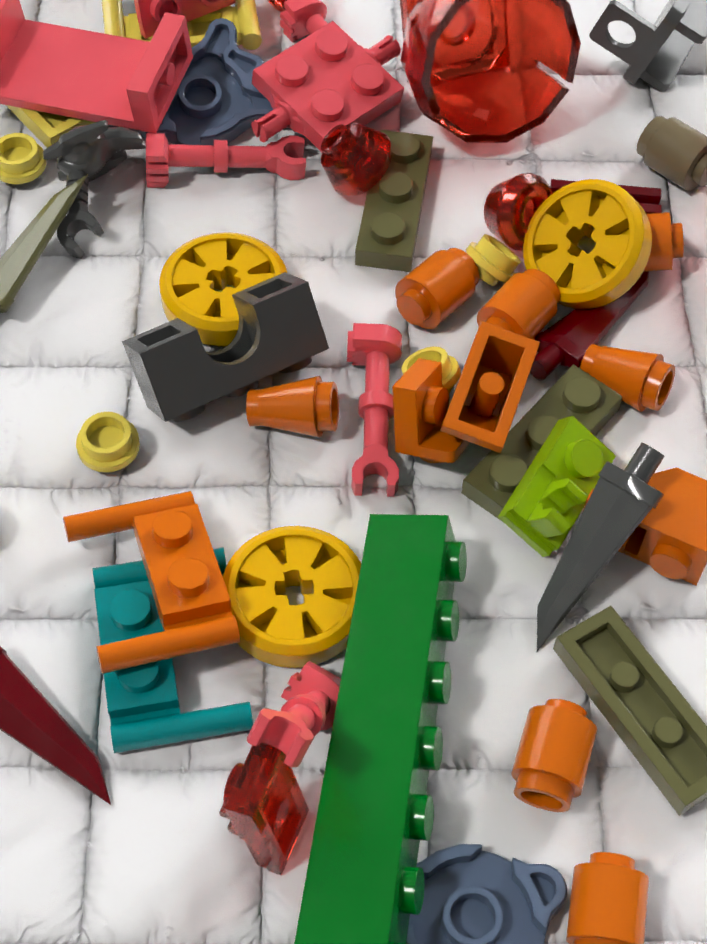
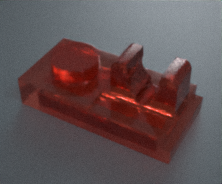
[219,743,309,876]

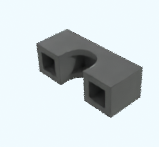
[122,272,329,422]

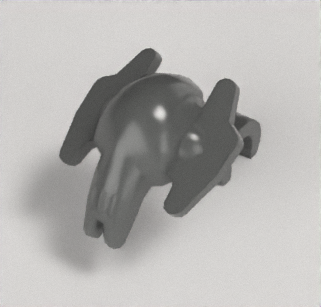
[43,120,146,259]

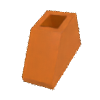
[583,467,707,586]

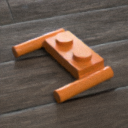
[63,491,240,674]

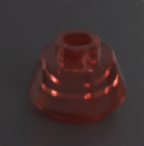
[321,122,392,196]
[484,173,553,251]

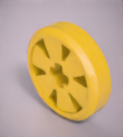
[523,179,652,309]
[159,232,287,346]
[223,526,361,668]

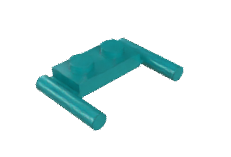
[93,547,253,753]

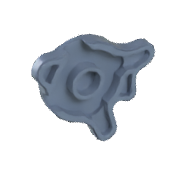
[137,18,273,145]
[406,844,567,944]

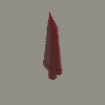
[530,271,649,380]
[0,646,111,805]

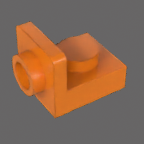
[392,358,471,463]

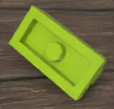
[498,416,616,557]

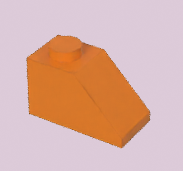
[440,321,540,453]

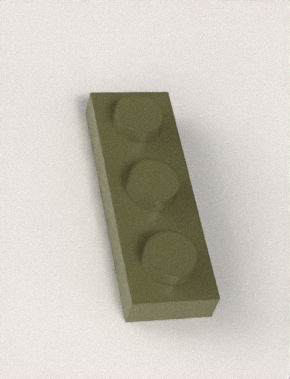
[355,130,433,272]
[461,364,622,523]
[553,606,707,816]

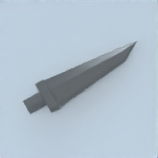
[537,442,665,652]

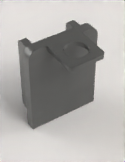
[589,0,707,92]

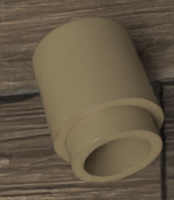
[637,116,707,191]

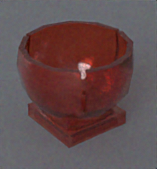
[400,0,581,143]

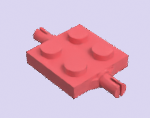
[251,21,404,153]

